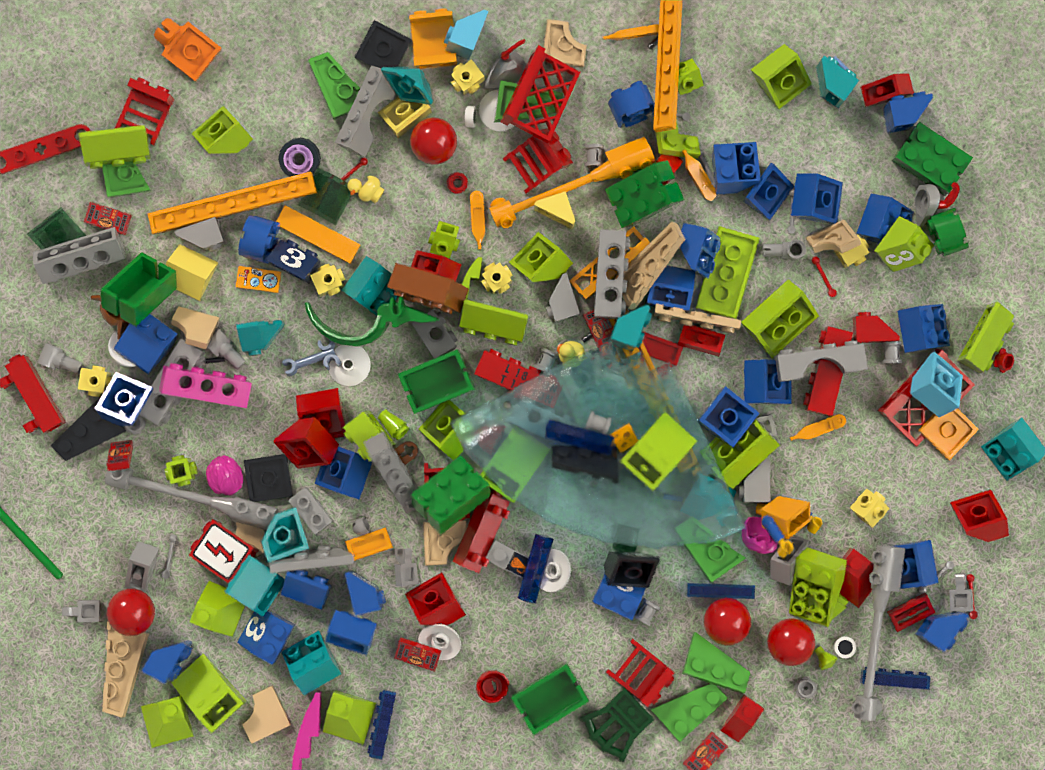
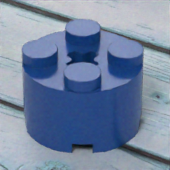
[608,81,655,128]
[238,215,280,264]

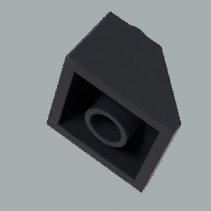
[604,551,660,588]

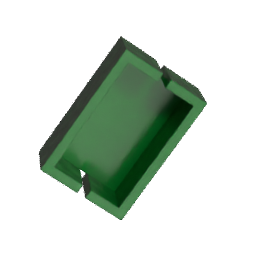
[892,122,973,196]
[605,160,685,228]
[100,252,177,326]
[398,349,476,414]
[411,455,490,535]
[511,662,590,735]

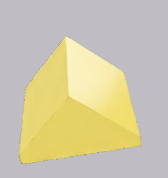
[378,97,432,138]
[534,191,575,229]
[166,244,218,301]

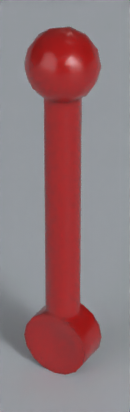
[332,157,368,189]
[811,256,837,297]
[967,574,978,619]

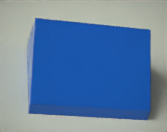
[743,163,794,220]

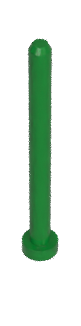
[0,507,63,580]

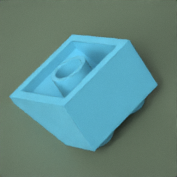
[444,10,488,60]
[910,352,963,417]

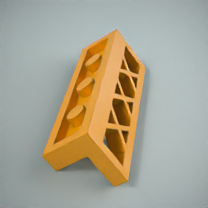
[569,226,650,301]

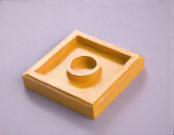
[918,408,979,461]

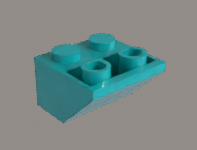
[816,56,859,109]
[341,256,398,316]
[608,305,652,351]
[981,417,1045,481]
[225,555,285,617]
[282,631,342,695]

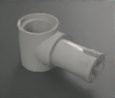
[762,239,806,261]
[207,329,246,370]
[37,343,83,374]

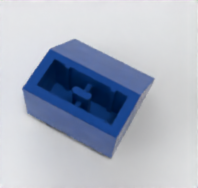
[883,91,933,133]
[712,142,761,195]
[857,193,914,244]
[680,223,721,279]
[646,265,696,313]
[898,304,950,353]
[281,569,332,610]
[325,610,377,656]
[915,611,969,652]
[142,640,193,684]

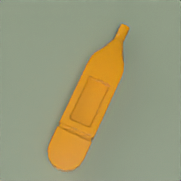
[603,24,659,40]
[682,149,716,200]
[470,190,485,250]
[790,414,846,441]

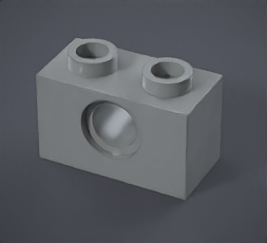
[288,487,334,535]

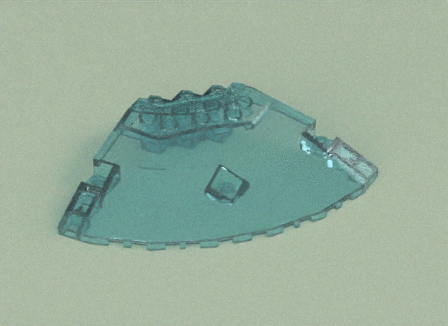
[451,341,745,549]

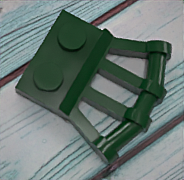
[580,688,655,762]

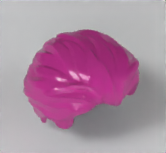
[206,455,243,496]
[741,516,778,554]

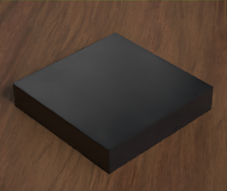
[354,20,412,69]
[244,454,293,502]

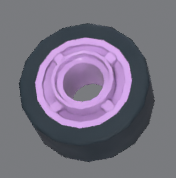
[278,137,321,177]

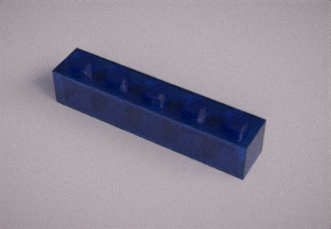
[545,420,615,455]
[518,534,554,603]
[686,583,755,599]
[860,667,931,690]
[367,689,397,760]

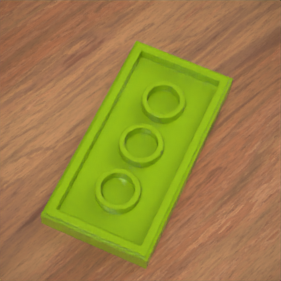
[695,226,760,319]

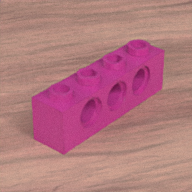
[159,363,252,408]

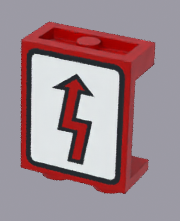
[189,519,260,584]

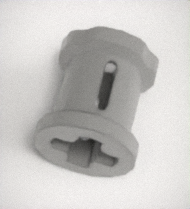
[585,144,604,168]
[882,341,902,364]
[534,348,559,375]
[584,411,612,436]
[634,598,661,626]

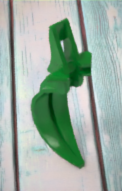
[305,297,439,347]

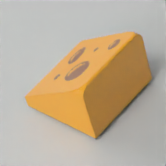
[609,423,638,453]

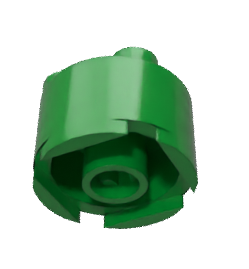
[926,207,969,257]

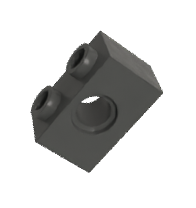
[412,309,458,359]

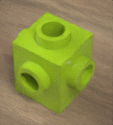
[678,58,704,95]
[428,221,460,259]
[165,455,198,487]

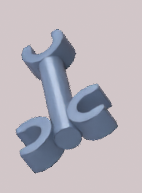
[282,339,341,376]

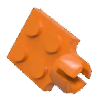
[154,18,222,82]

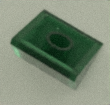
[298,168,352,225]
[27,207,87,250]

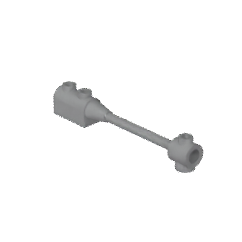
[105,468,279,530]
[852,545,905,721]

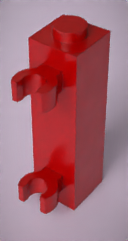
[0,354,66,433]
[452,489,510,573]

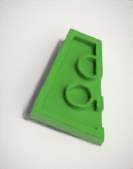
[308,52,360,119]
[494,80,563,123]
[102,161,151,198]
[673,517,746,583]
[682,632,750,694]
[651,683,728,742]

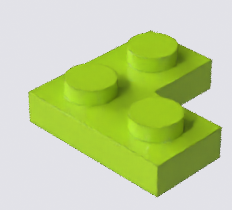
[653,117,701,159]

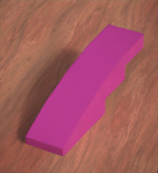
[292,691,322,770]

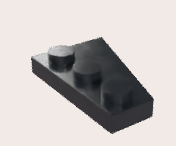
[51,400,127,461]
[551,446,620,484]

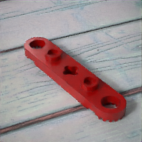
[0,124,91,174]

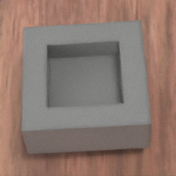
[756,414,778,436]

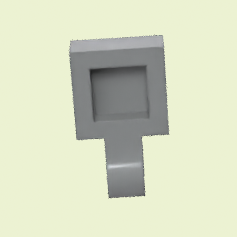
[395,548,418,586]
[950,573,973,611]
[62,600,101,622]

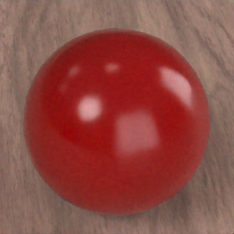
[410,117,457,165]
[107,588,155,636]
[704,598,751,646]
[767,618,815,666]

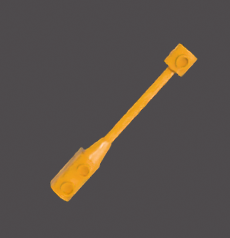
[489,136,656,228]

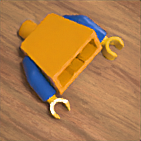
[756,496,822,558]

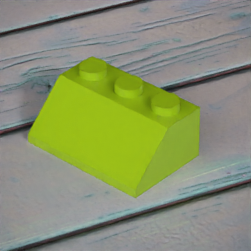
[79,125,151,169]
[741,279,819,359]
[459,299,528,346]
[957,301,1014,373]
[700,419,780,489]

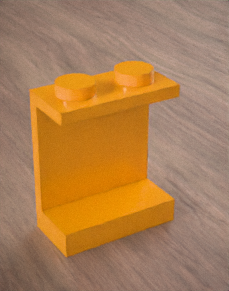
[409,9,457,69]

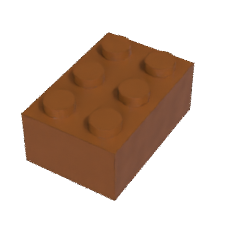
[388,263,469,314]

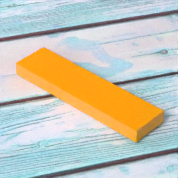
[276,205,361,264]

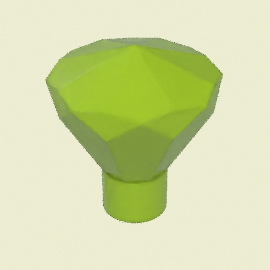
[814,646,838,670]

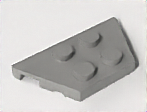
[269,545,354,573]

